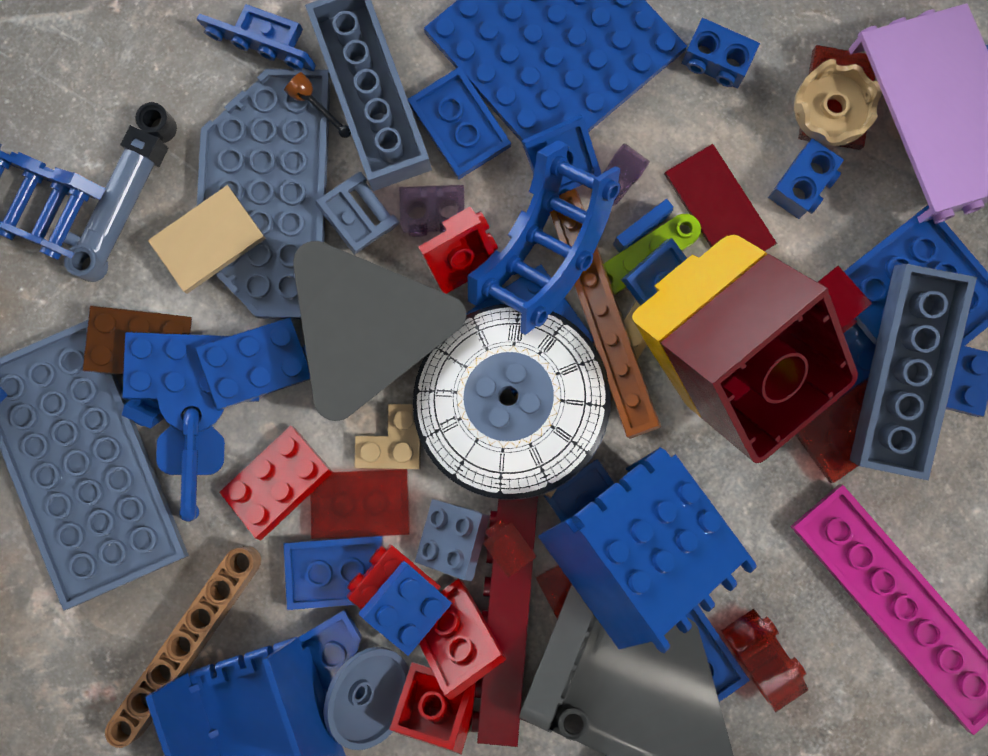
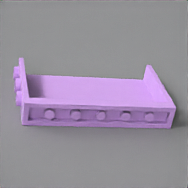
[849,3,988,224]

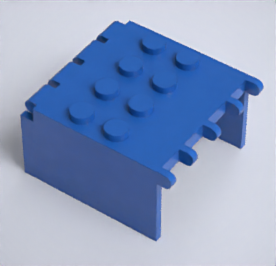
[538,447,757,653]
[145,637,346,756]

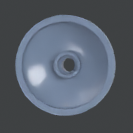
[324,647,409,750]

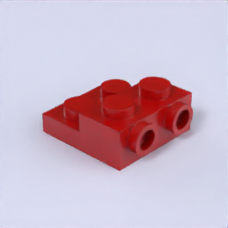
[418,206,498,294]
[347,544,441,610]

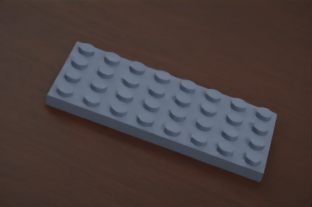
[0,320,189,611]

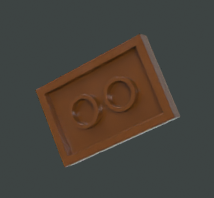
[83,306,192,375]

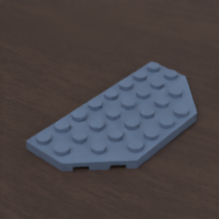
[197,69,331,319]

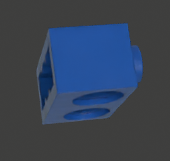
[681,17,760,89]
[768,138,844,219]

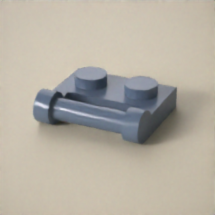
[315,172,400,255]

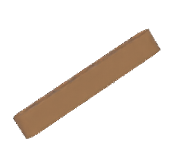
[105,546,261,748]

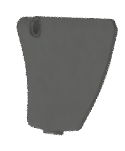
[519,585,734,756]

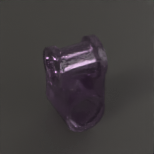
[603,143,650,206]

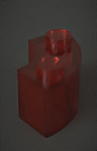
[721,609,808,713]

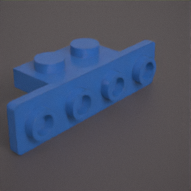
[197,4,316,71]

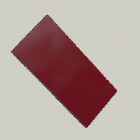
[664,144,777,251]

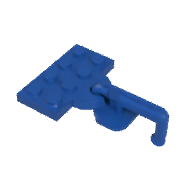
[122,332,259,522]

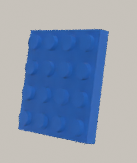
[844,205,988,349]

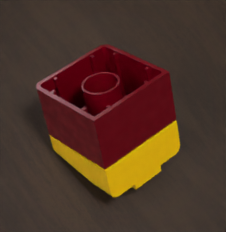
[632,235,858,463]

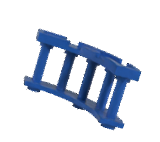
[468,140,621,335]
[0,144,106,260]

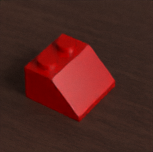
[389,662,475,755]

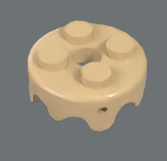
[794,59,882,146]

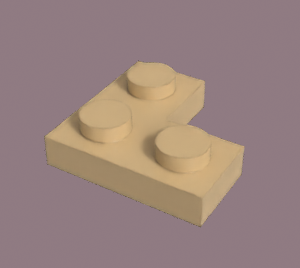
[354,404,421,469]

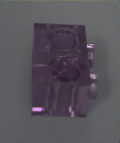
[399,185,465,237]

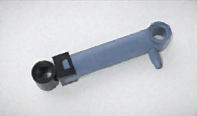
[63,102,177,282]

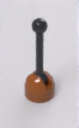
[284,72,351,138]

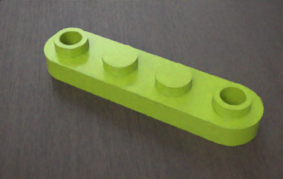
[604,214,701,295]

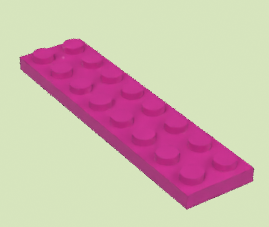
[790,484,988,735]

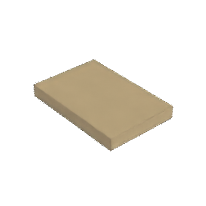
[148,185,266,294]

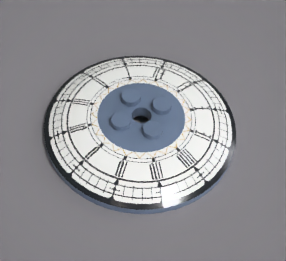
[413,304,611,500]

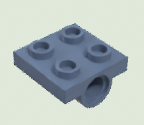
[415,499,490,581]

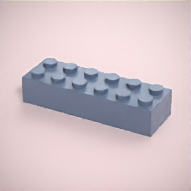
[305,0,432,191]
[850,264,977,481]

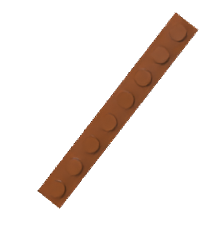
[550,189,661,439]

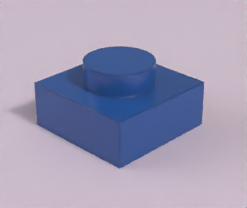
[122,400,164,429]

